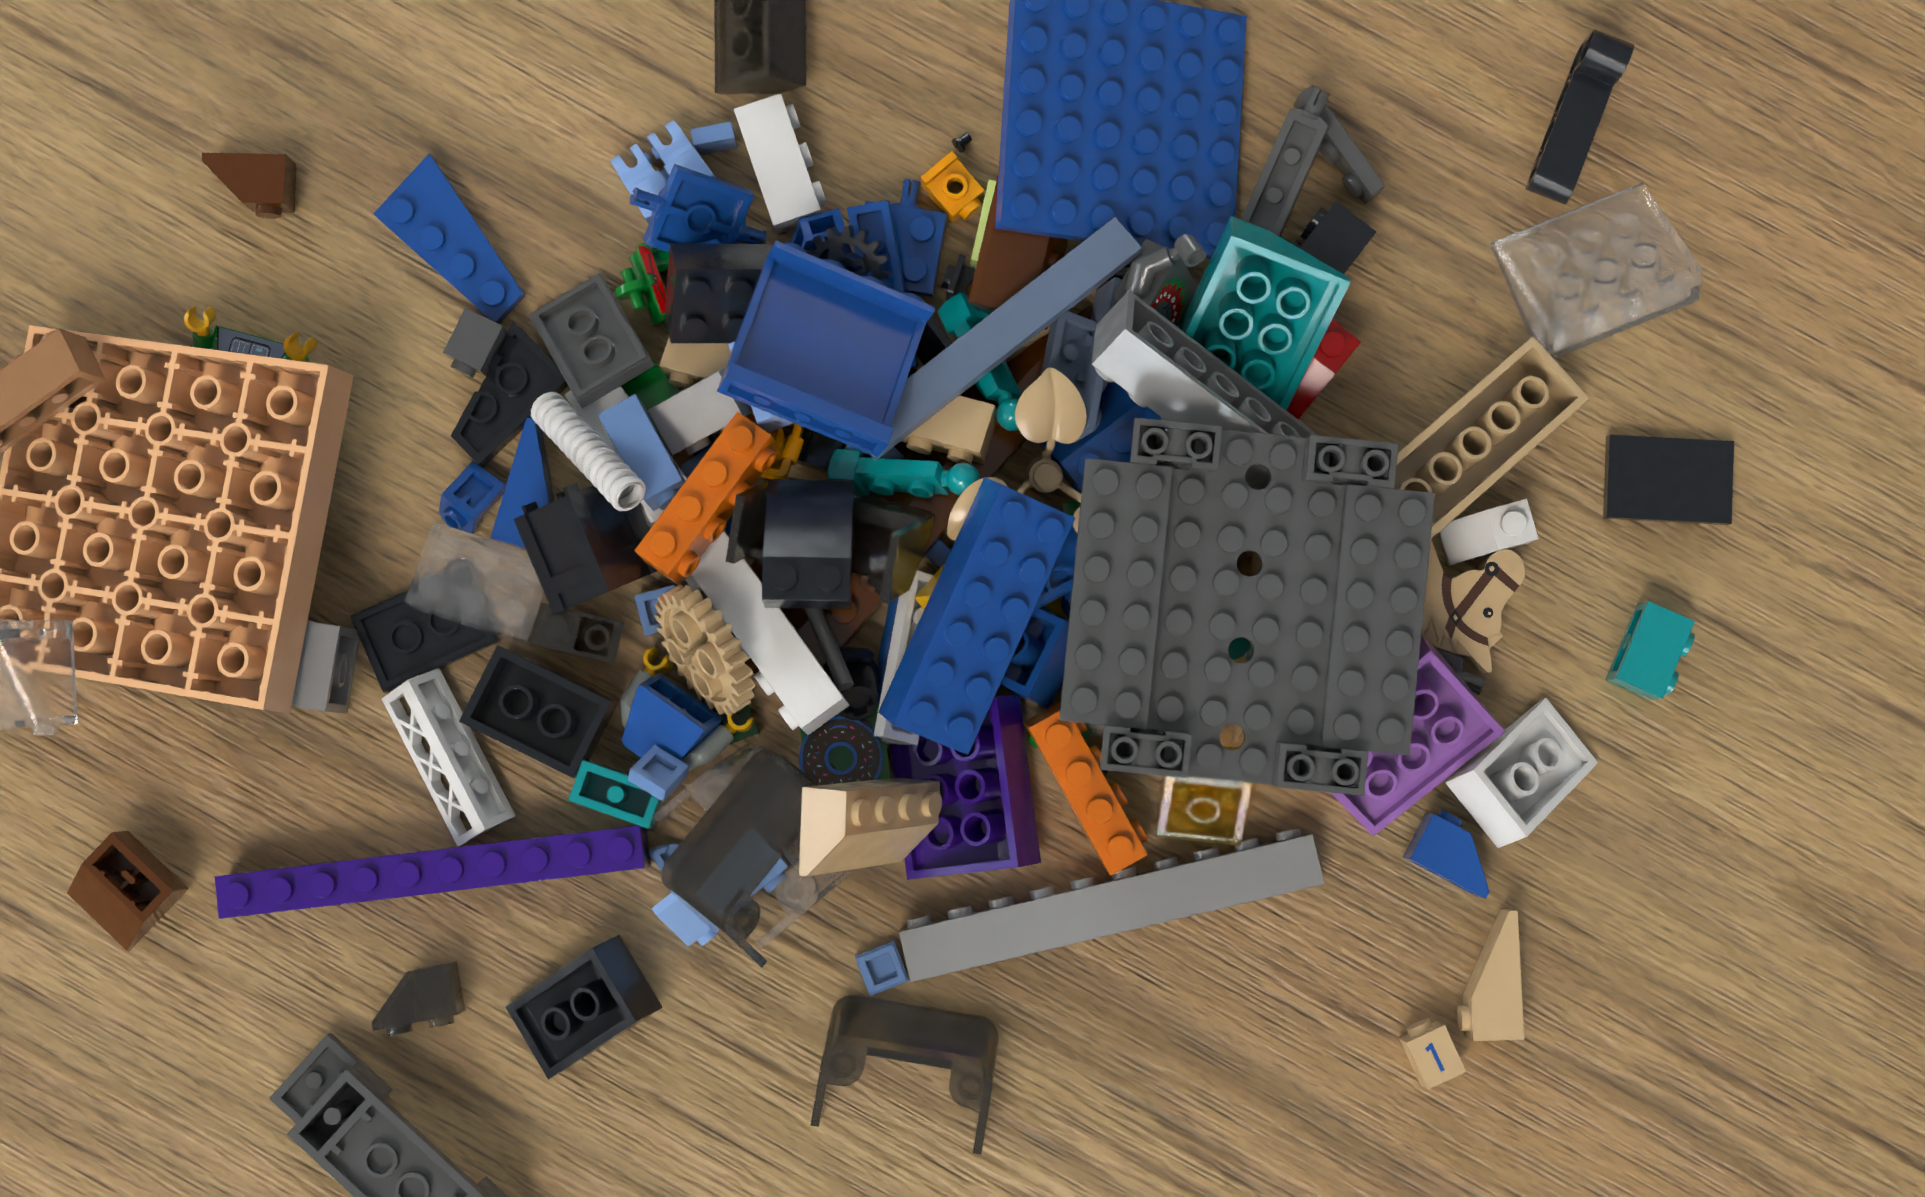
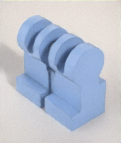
[610,120,715,225]

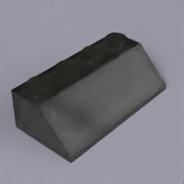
[714,0,807,94]

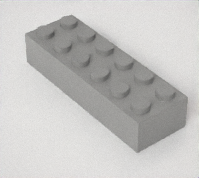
[1092,290,1319,490]

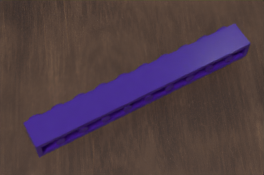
[215,826,651,919]

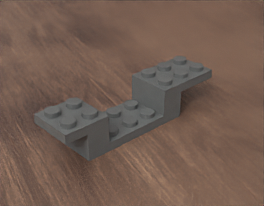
[269,1033,508,1197]

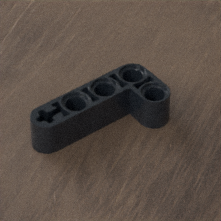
[1526,29,1634,205]

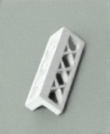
[874,569,934,745]
[382,668,516,847]

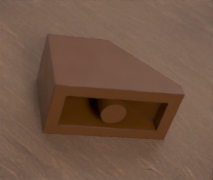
[202,153,296,219]

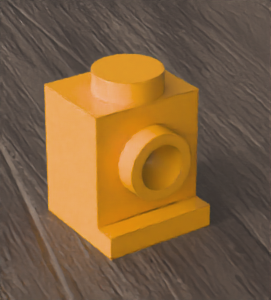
[920,151,984,224]

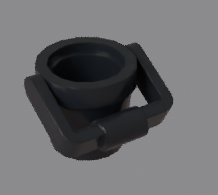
[822,647,879,721]

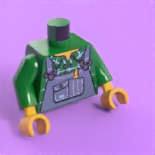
[184,305,317,362]

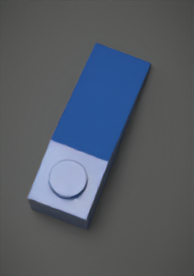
[490,417,555,550]

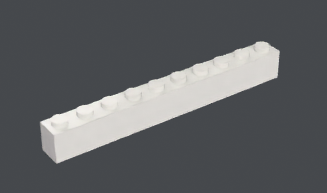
[565,386,849,735]

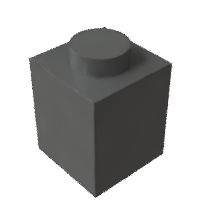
[443,308,508,378]

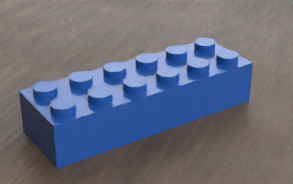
[878,477,1075,755]

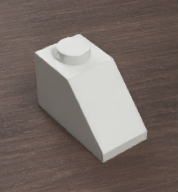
[1438,499,1539,566]

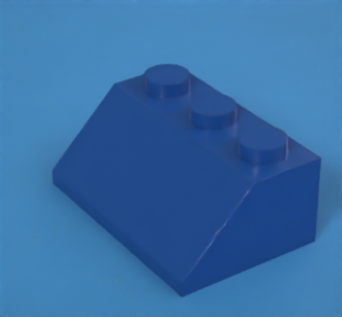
[1039,382,1161,493]

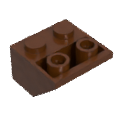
[67,831,188,951]

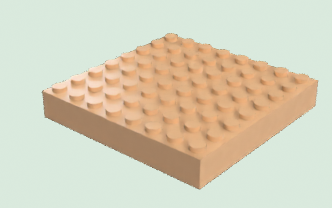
[0,325,354,714]

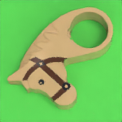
[1422,540,1525,674]

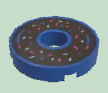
[799,716,884,786]

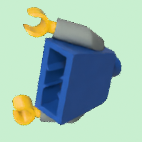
[620,647,755,771]

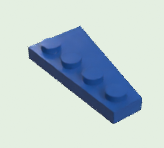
[373,154,525,324]

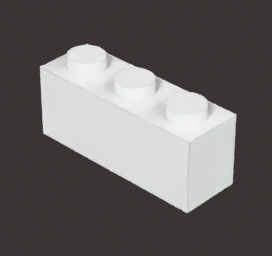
[734,93,827,235]

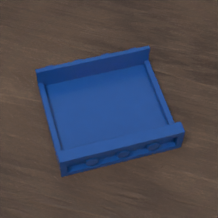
[717,241,936,457]

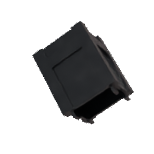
[513,483,657,614]

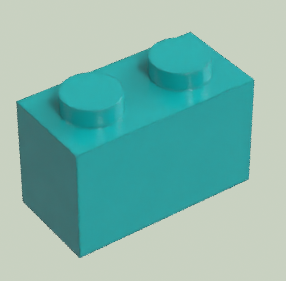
[1605,601,1695,700]
[568,760,664,829]

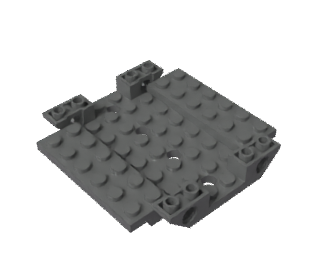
[1059,418,1435,796]

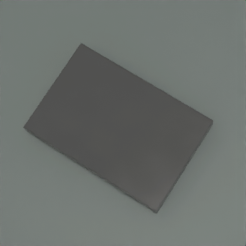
[529,273,655,409]

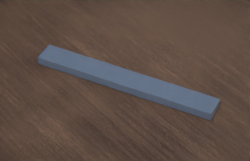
[870,217,1142,461]

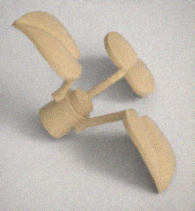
[947,367,1087,541]

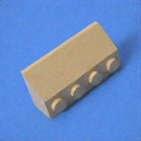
[799,778,942,877]

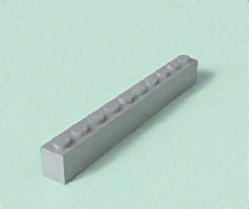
[899,827,1325,982]

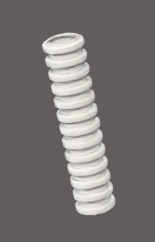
[531,392,646,511]

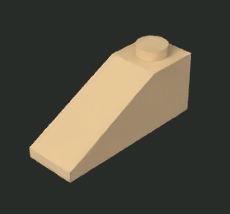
[1457,909,1525,1041]

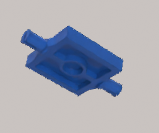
[630,164,767,252]
[853,179,948,297]

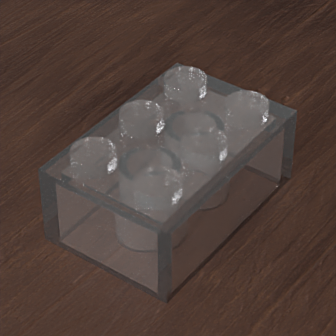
[405,521,547,646]

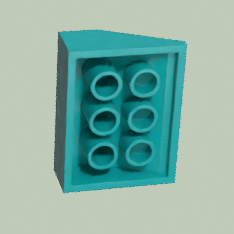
[1179,216,1351,410]

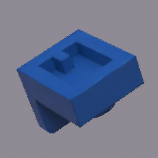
[439,461,506,536]

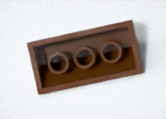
[968,177,1068,330]

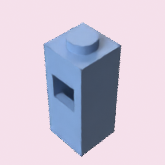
[598,394,685,511]

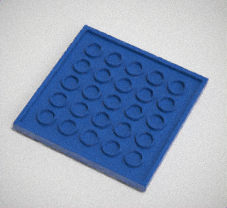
[995,0,1247,260]

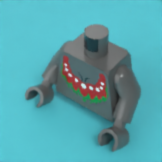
[1114,234,1206,326]

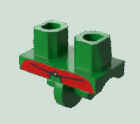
[615,243,669,327]

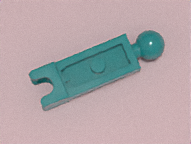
[938,292,1021,431]
[827,449,980,498]

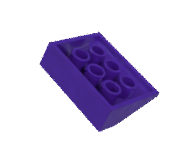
[890,695,1041,880]

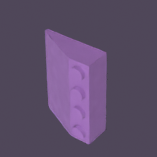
[1331,633,1505,836]

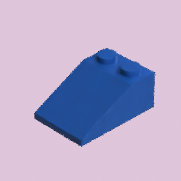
[1000,609,1069,709]

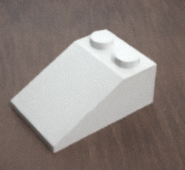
[1445,698,1598,848]

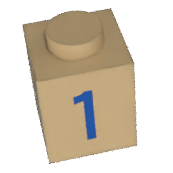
[1399,1018,1467,1090]

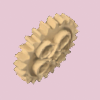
[654,584,755,716]

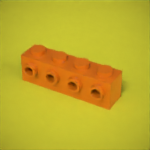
[634,412,780,585]
[1024,702,1148,876]

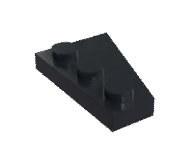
[451,321,568,468]

